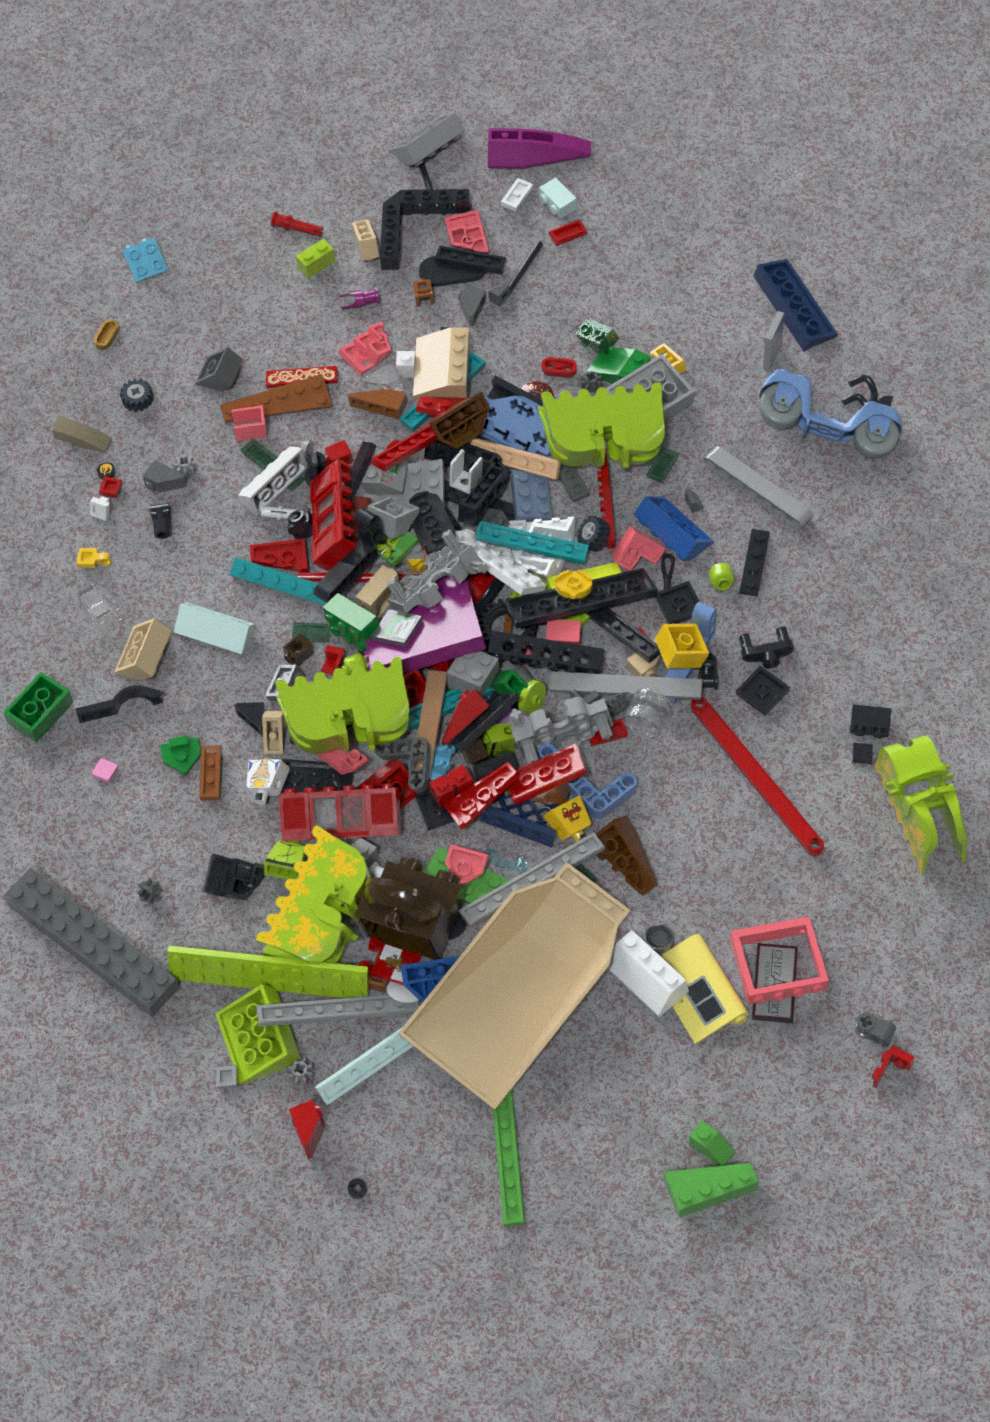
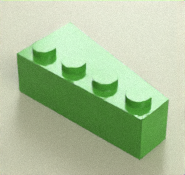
[664,1163,758,1218]

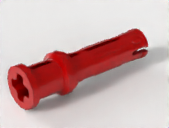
[271,211,324,237]

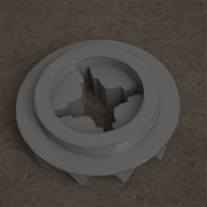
[607,692,633,716]

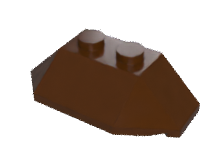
[429,392,490,450]

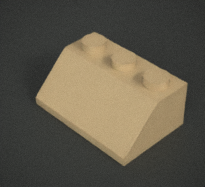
[114,618,171,680]

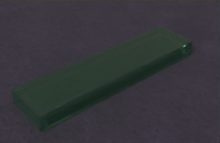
[240,439,305,492]

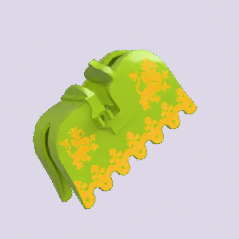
[874,735,968,875]
[256,825,371,964]

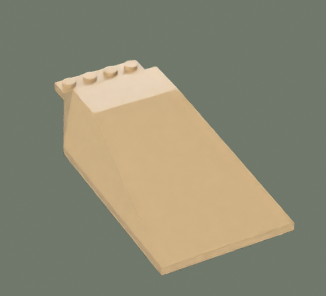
[398,862,630,1110]

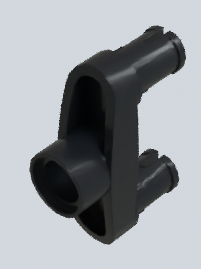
[739,626,794,669]

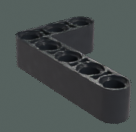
[314,508,387,603]

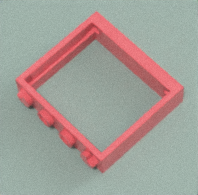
[729,917,829,1004]

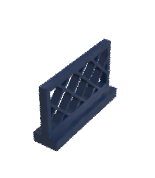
[479,794,562,848]

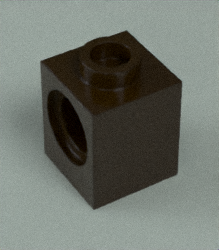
[283,633,314,666]
[460,738,488,764]

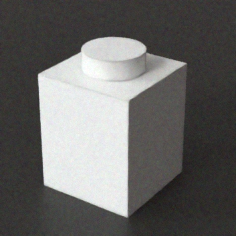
[396,351,415,378]

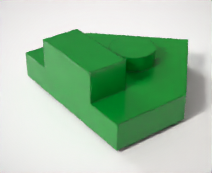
[160,735,201,776]

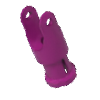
[339,288,380,309]

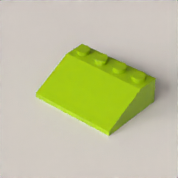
[215,984,301,1084]

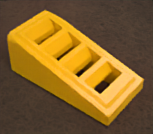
[650,343,686,374]

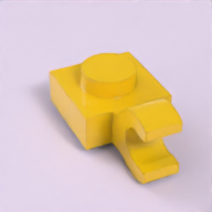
[76,548,111,568]

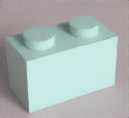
[539,177,577,219]

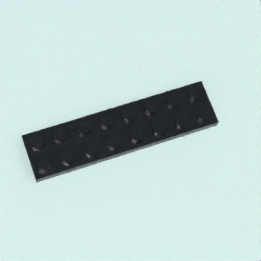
[503,568,658,629]

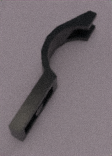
[75,685,163,723]

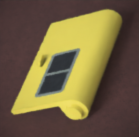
[660,934,749,1044]

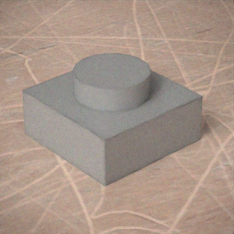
[216,1065,238,1089]

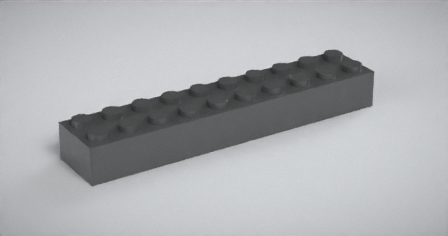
[3,867,179,1017]

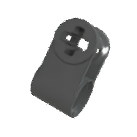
[855,1013,897,1047]

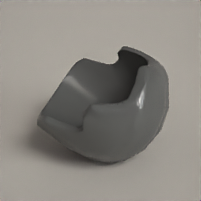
[643,924,674,954]

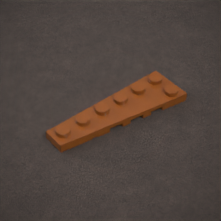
[219,374,333,423]

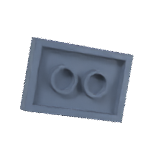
[510,470,552,521]

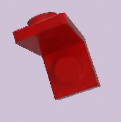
[871,1045,915,1088]

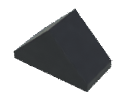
[234,702,266,737]

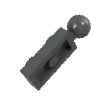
[559,464,590,503]

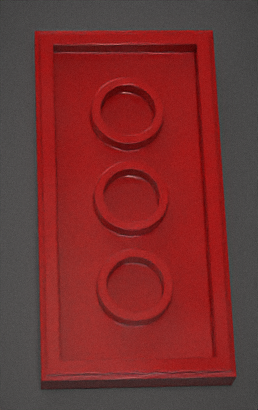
[509,743,587,805]

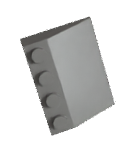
[606,354,695,421]

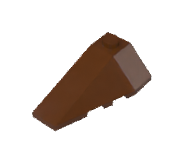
[596,816,658,896]

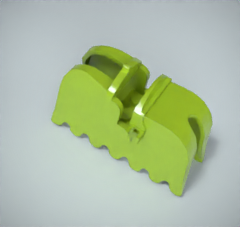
[538,382,665,468]
[275,657,409,754]

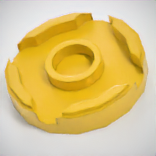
[555,570,592,599]

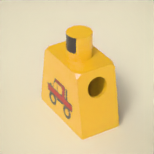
[543,795,591,842]

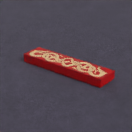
[266,366,338,389]

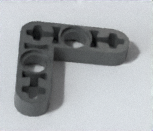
[375,737,431,793]

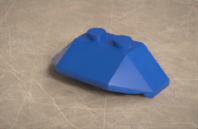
[400,956,460,1003]

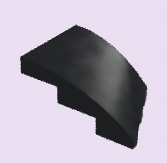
[202,854,266,900]

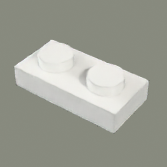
[501,178,533,212]

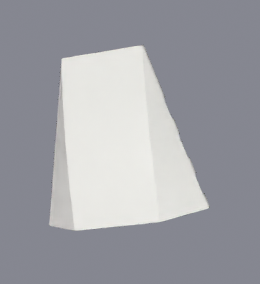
[491,517,575,577]

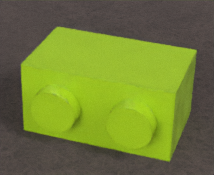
[296,238,335,279]

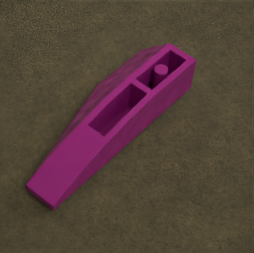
[488,128,591,168]

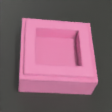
[92,758,119,783]

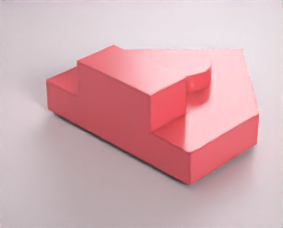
[445,844,489,886]

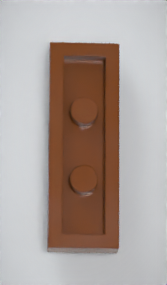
[199,745,222,801]

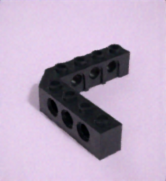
[380,189,470,270]
[424,440,508,527]

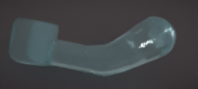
[483,846,527,872]

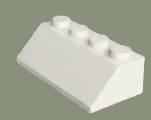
[238,447,308,516]
[608,930,689,1017]

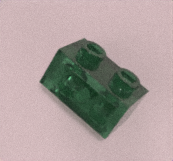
[575,317,619,354]

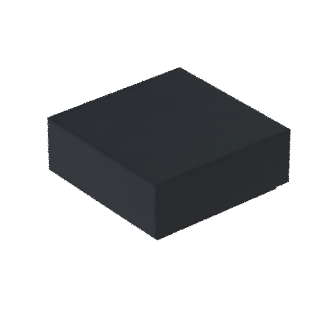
[852,743,873,764]

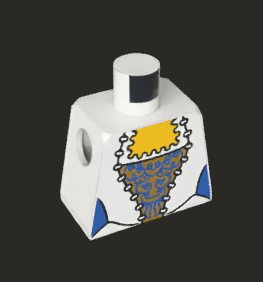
[247,759,290,805]

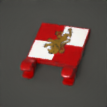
[359,937,422,986]

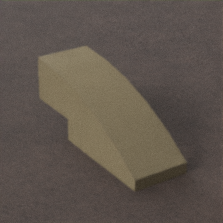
[52,416,112,453]

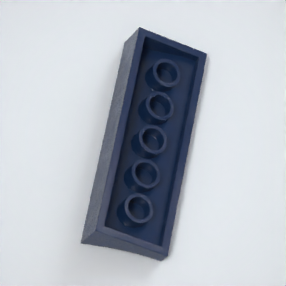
[753,259,838,351]

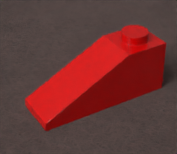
[441,689,489,746]

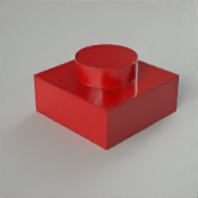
[99,476,123,498]

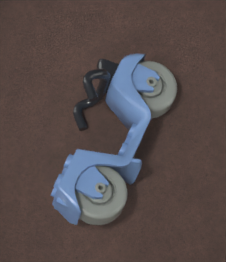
[758,369,902,458]

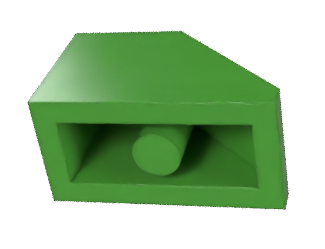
[688,1120,735,1166]

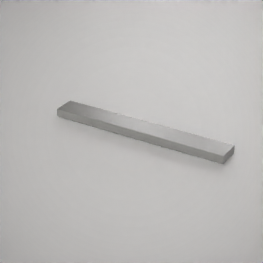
[549,672,703,700]
[459,832,605,928]
[256,995,420,1027]

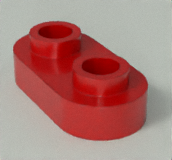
[541,357,577,378]

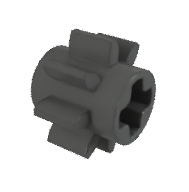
[580,371,602,393]
[137,878,163,905]

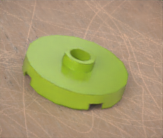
[518,680,546,715]

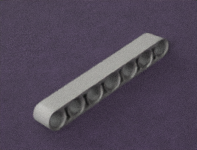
[703,446,813,530]

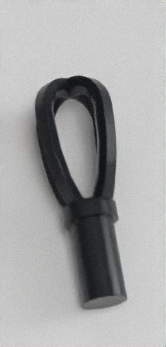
[661,554,675,589]

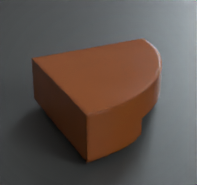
[504,614,513,634]

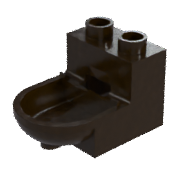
[355,858,466,960]

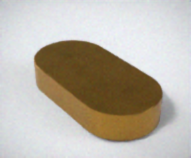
[94,319,119,350]

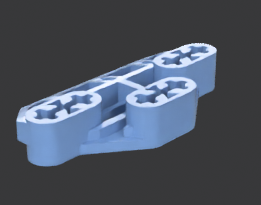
[481,396,554,459]

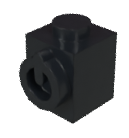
[287,509,313,539]

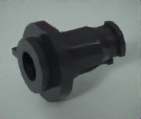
[304,452,328,487]

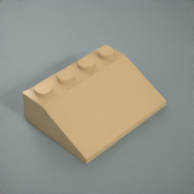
[413,327,470,398]

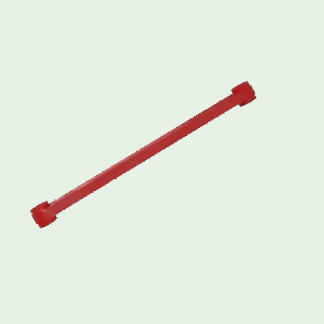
[691,696,824,857]

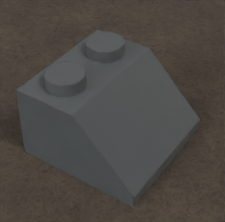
[195,347,243,391]

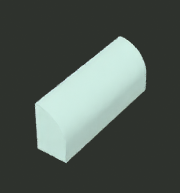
[174,602,255,654]

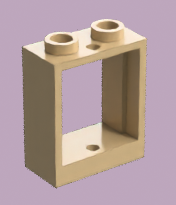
[356,565,399,619]

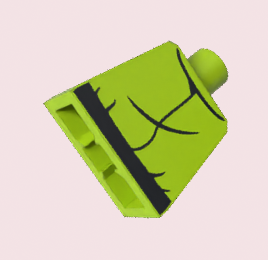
[481,722,517,757]
[264,840,305,880]

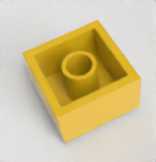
[655,624,709,669]

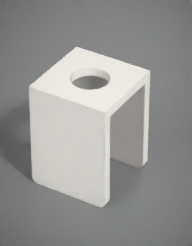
[449,449,483,494]

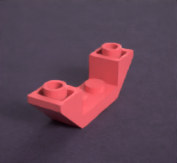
[315,749,368,775]

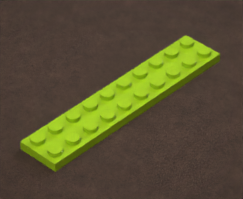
[167,946,369,998]

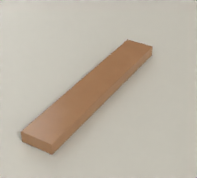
[415,670,447,780]

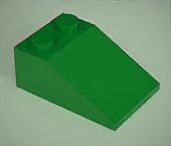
[586,346,651,384]

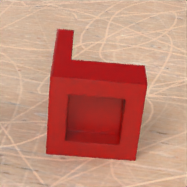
[321,645,346,675]

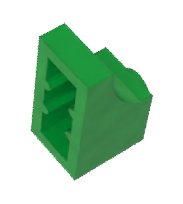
[491,669,529,703]

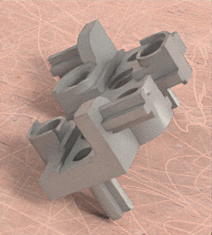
[386,530,487,613]
[507,697,614,764]

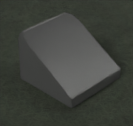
[488,284,510,306]
[685,489,704,513]

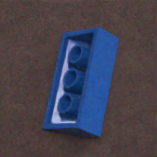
[634,496,715,560]

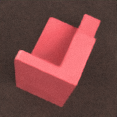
[611,525,666,571]

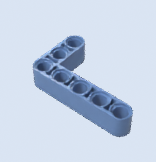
[664,602,717,703]
[539,743,637,819]

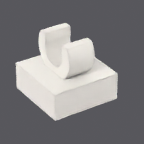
[90,497,110,521]

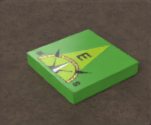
[377,531,419,567]

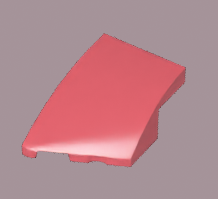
[445,210,489,253]
[338,322,391,376]

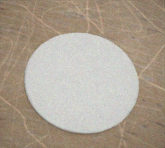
[387,982,418,1003]

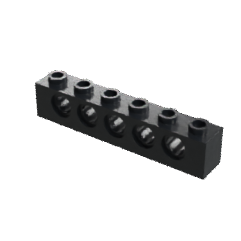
[487,630,604,674]

